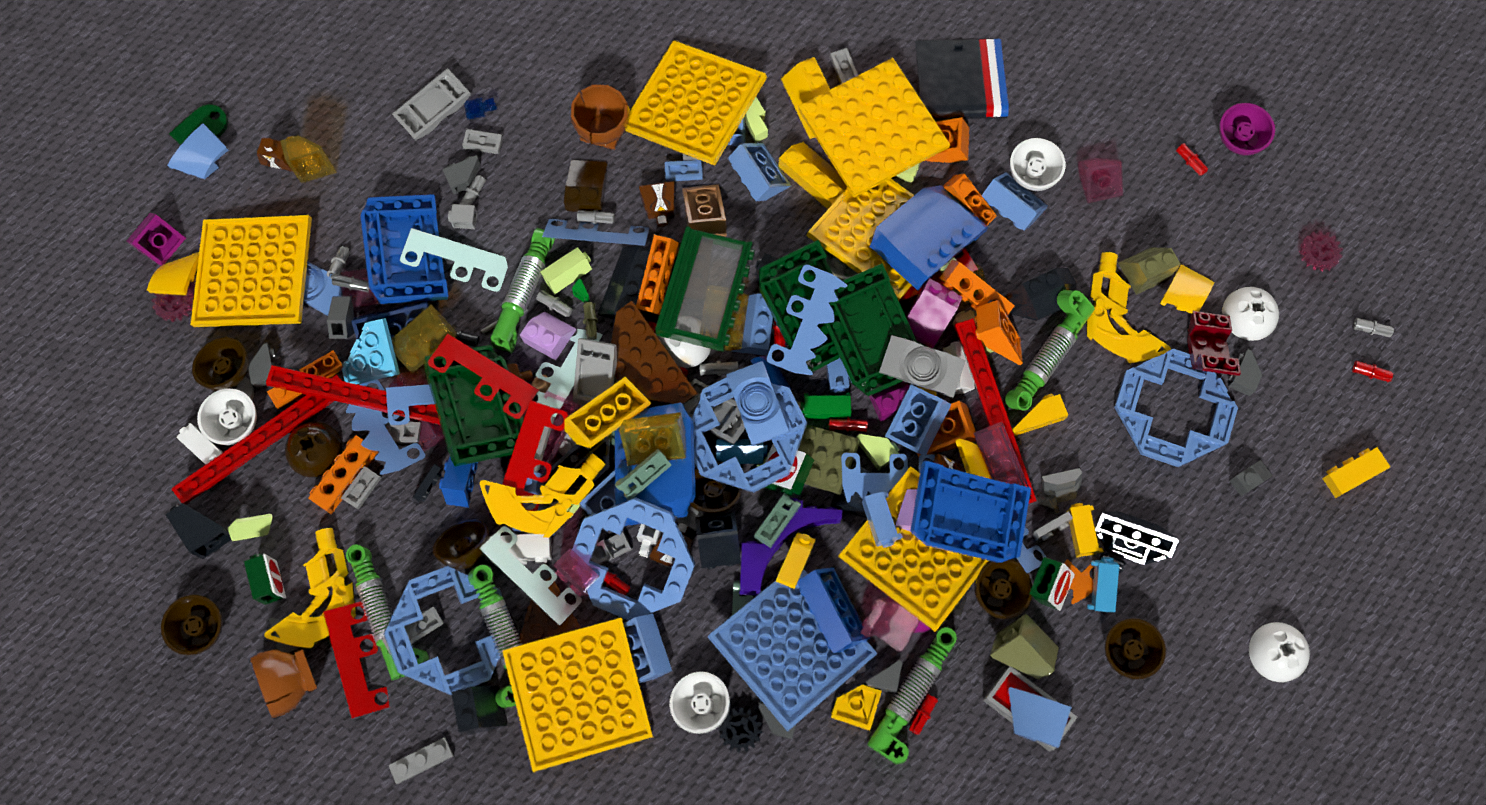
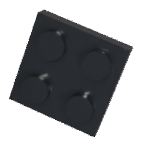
[411,464,442,504]

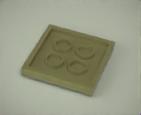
[798,425,860,494]

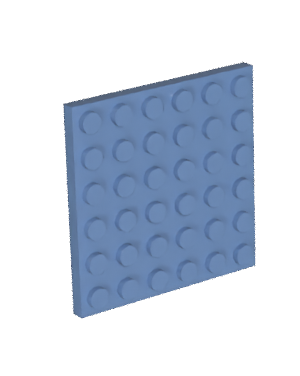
[708,570,877,732]

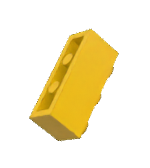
[1322,447,1390,498]

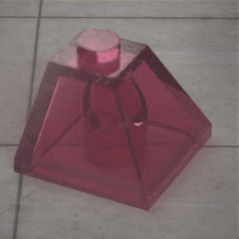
[1078,158,1123,203]

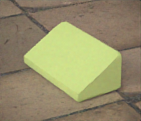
[227,514,273,541]

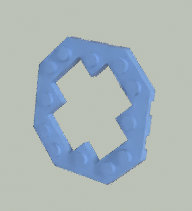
[1114,349,1238,467]
[692,377,807,493]
[570,497,696,620]
[384,566,514,695]

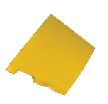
[147,252,199,295]
[1160,264,1214,314]
[955,439,995,480]

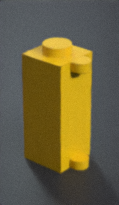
[1067,503,1103,557]

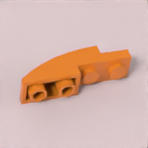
[267,351,343,409]

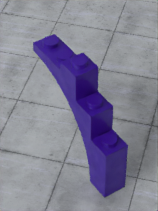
[740,498,842,596]

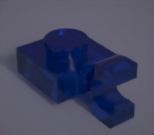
[464,98,497,120]

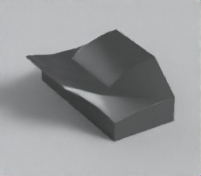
[1042,468,1082,504]

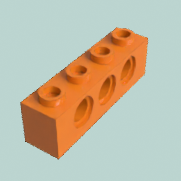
[636,235,679,315]
[939,260,1015,316]
[308,435,378,515]

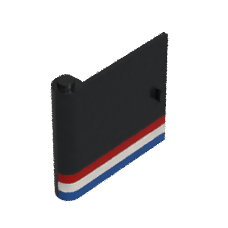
[915,39,1009,120]

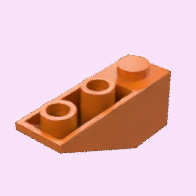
[943,173,997,225]

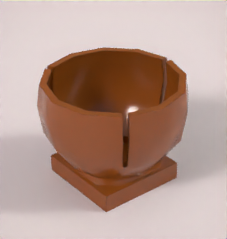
[571,85,630,150]
[250,650,317,718]

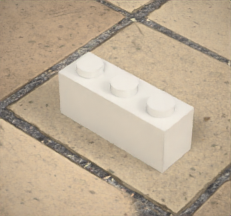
[490,534,552,566]

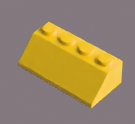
[781,57,830,139]
[779,142,847,209]
[564,377,651,448]

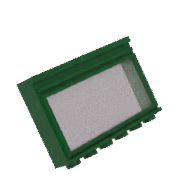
[656,226,755,352]

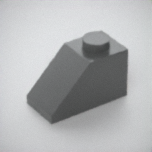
[1230,460,1272,497]

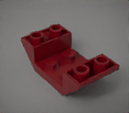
[1187,311,1241,376]

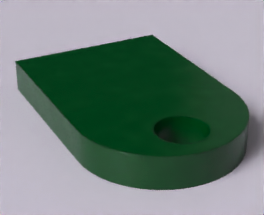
[169,104,228,145]

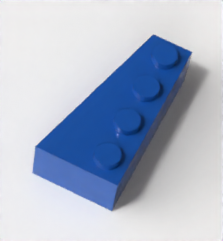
[439,457,478,508]

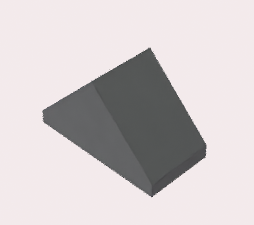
[865,660,902,693]

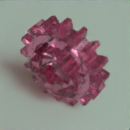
[1299,231,1343,271]
[151,287,194,322]

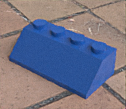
[798,568,870,654]

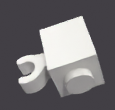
[637,524,662,558]

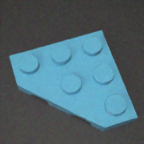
[342,318,400,384]

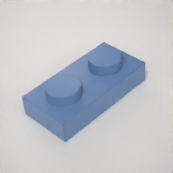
[665,160,702,182]

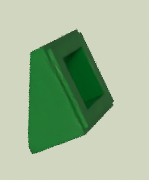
[572,278,590,303]

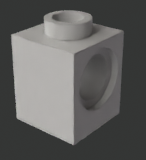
[448,204,477,229]

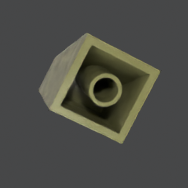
[1118,248,1181,295]
[990,614,1059,680]

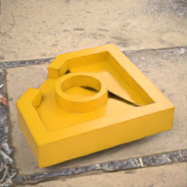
[831,685,882,731]

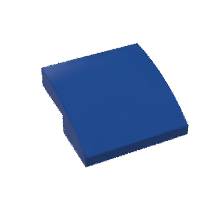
[750,356,791,390]

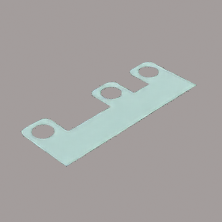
[400,228,508,292]
[536,329,603,417]
[480,526,582,625]

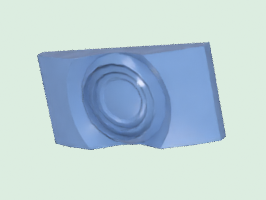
[303,261,346,316]
[726,361,789,446]

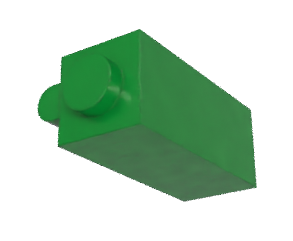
[800,393,851,419]

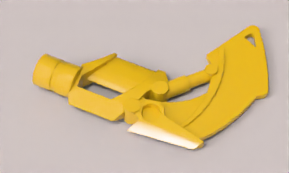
[1087,252,1171,363]
[480,453,606,538]
[264,528,356,649]

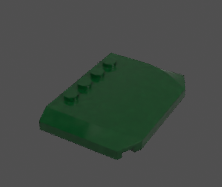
[759,240,840,372]
[824,263,917,396]
[424,345,523,467]

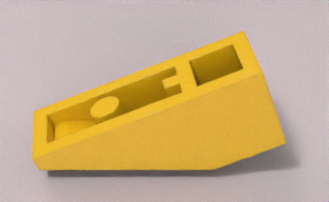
[1012,394,1068,436]
[776,532,816,589]

